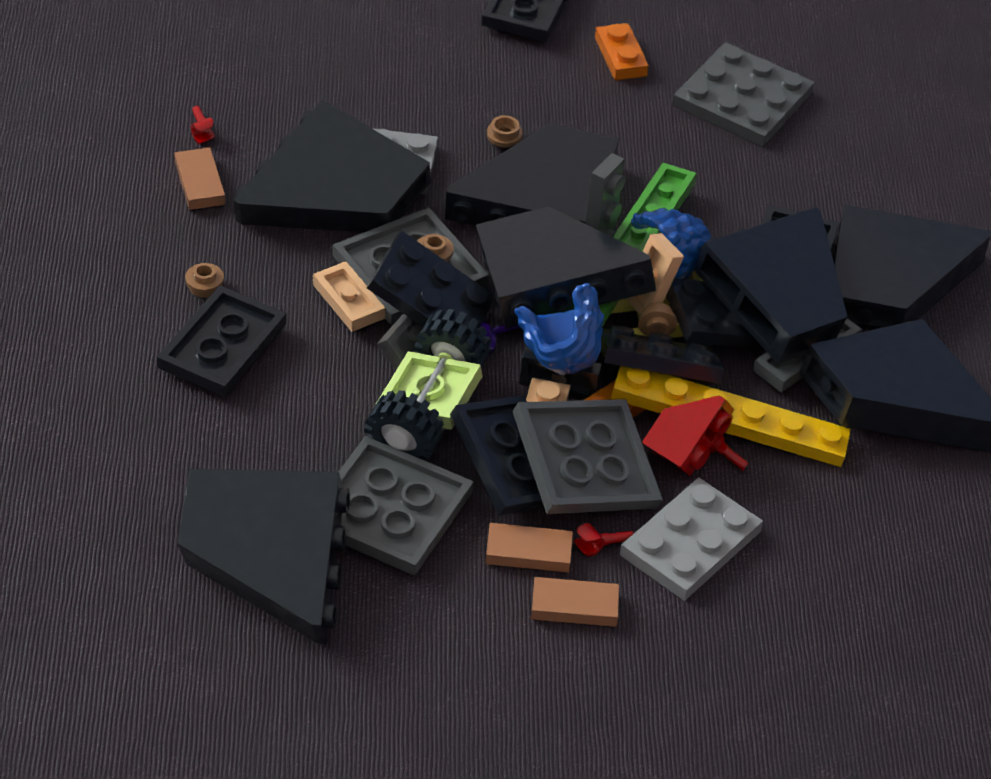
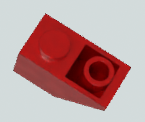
[642,395,735,476]

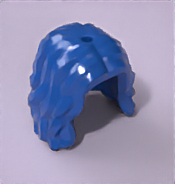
[631,208,712,279]
[514,283,604,375]

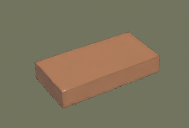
[174,147,225,210]
[485,523,573,573]
[531,577,619,627]

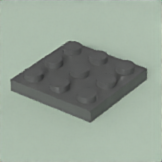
[672,42,815,147]
[332,207,489,325]
[512,399,663,514]
[338,436,474,576]

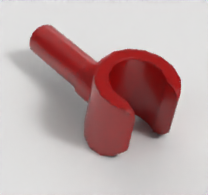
[191,106,215,144]
[709,435,749,471]
[573,523,634,556]

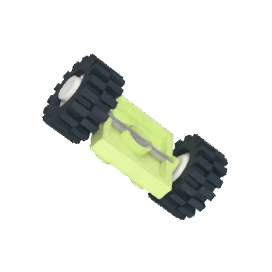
[364,309,492,461]

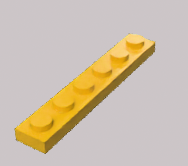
[610,366,851,467]

